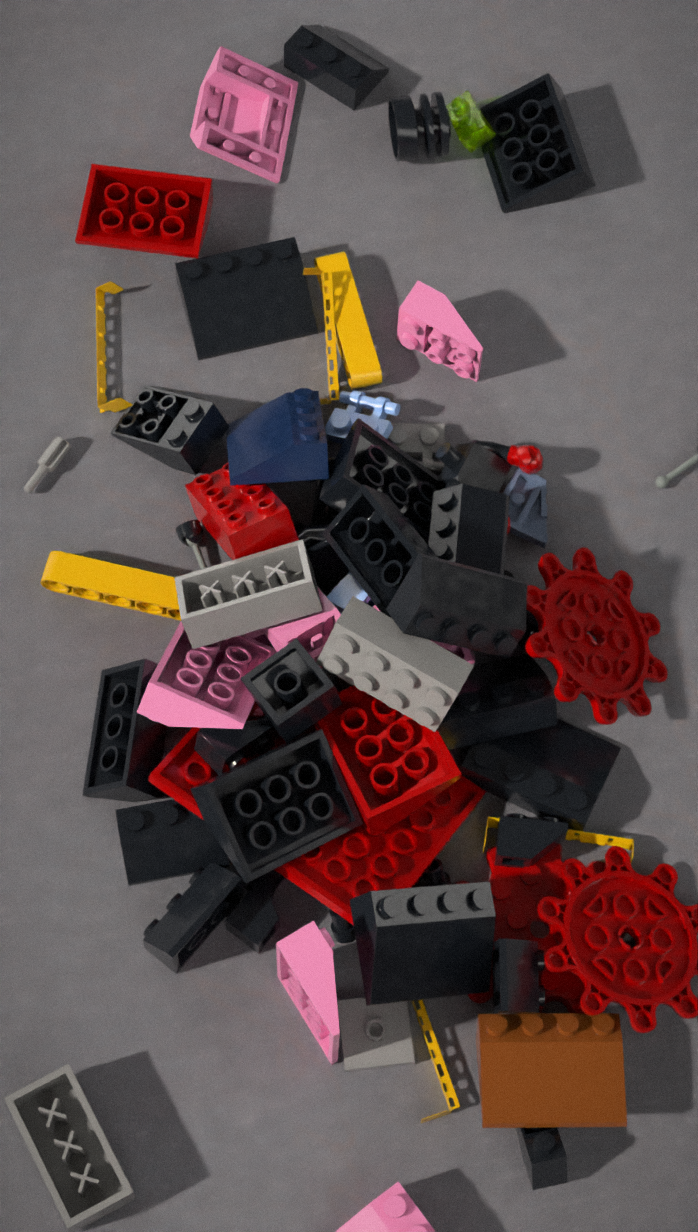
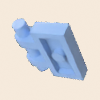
[325,390,400,444]

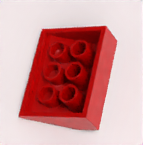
[75,164,213,259]
[314,686,462,835]

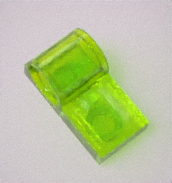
[446,90,496,153]

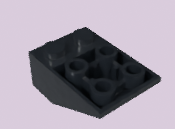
[111,385,230,475]

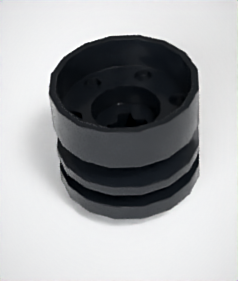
[388,92,451,162]

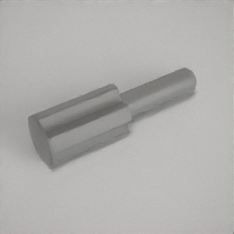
[24,436,71,493]

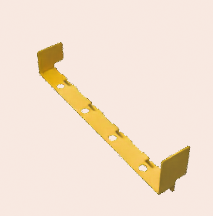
[303,268,339,405]
[96,281,133,413]
[483,816,634,863]
[411,1000,460,1123]

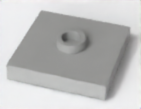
[337,997,415,1072]

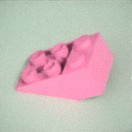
[396,281,484,382]
[262,587,341,669]

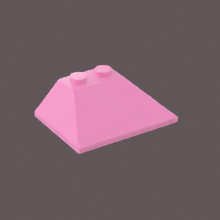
[190,46,299,184]

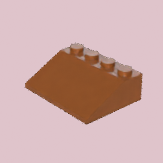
[476,1013,627,1128]

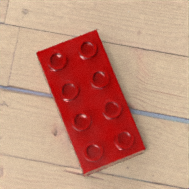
[184,463,299,560]

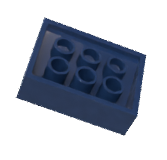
[226,388,329,486]

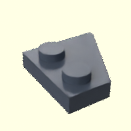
[503,467,548,549]

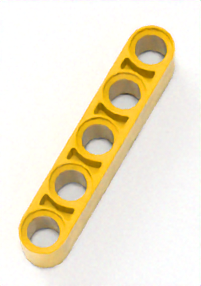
[314,251,383,390]
[40,551,181,621]

